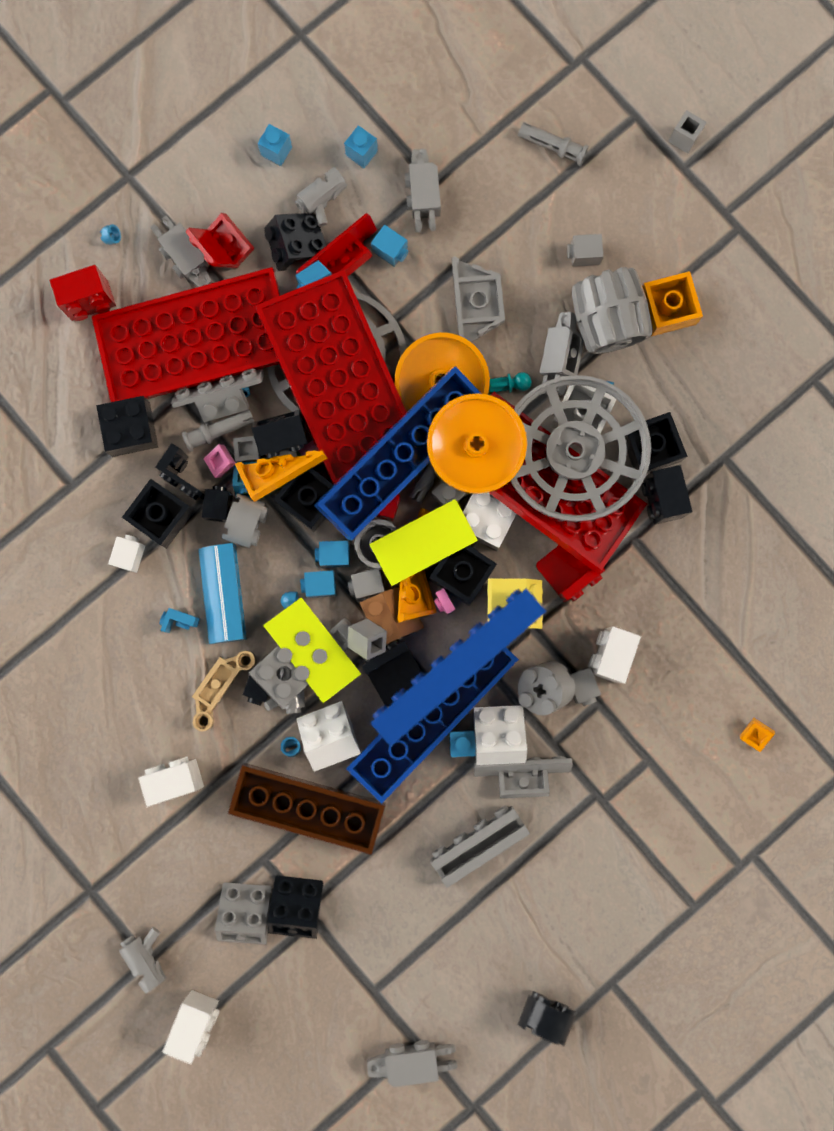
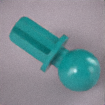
[489,372,532,393]

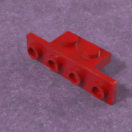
[296,213,377,277]

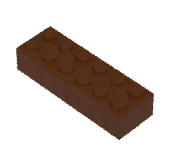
[228,763,386,855]

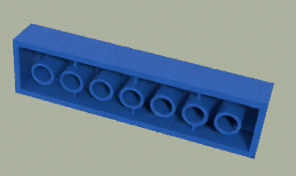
[314,366,482,540]
[371,588,547,747]
[346,647,519,804]

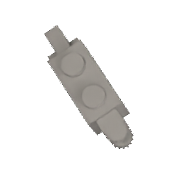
[405,149,441,232]
[150,216,212,287]
[540,312,584,395]
[367,1040,458,1087]

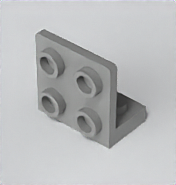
[215,883,272,945]

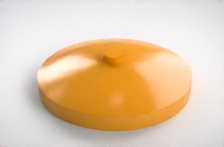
[394,332,490,412]
[427,394,527,494]

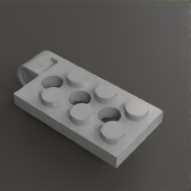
[249,617,352,709]

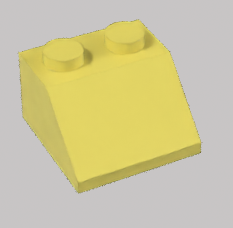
[488,579,543,629]

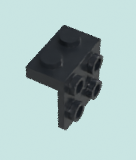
[264,213,326,271]
[362,640,421,706]

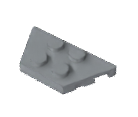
[451,257,505,342]

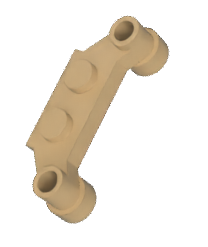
[192,651,256,731]

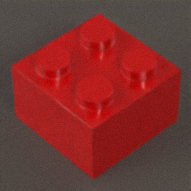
[49,264,116,321]

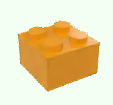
[642,271,703,336]

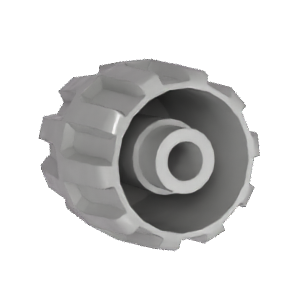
[572,267,652,354]

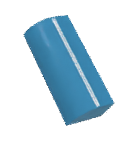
[198,543,247,645]

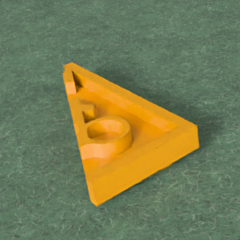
[235,450,327,502]
[398,569,437,623]

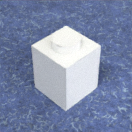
[108,535,145,573]

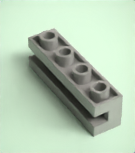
[430,806,530,888]

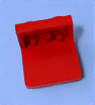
[186,213,255,268]
[536,545,605,602]

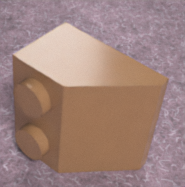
[360,586,424,645]

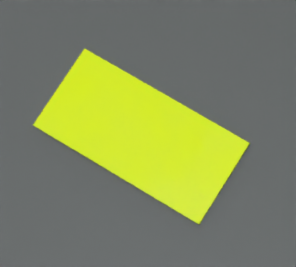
[369,499,478,586]
[263,597,361,703]

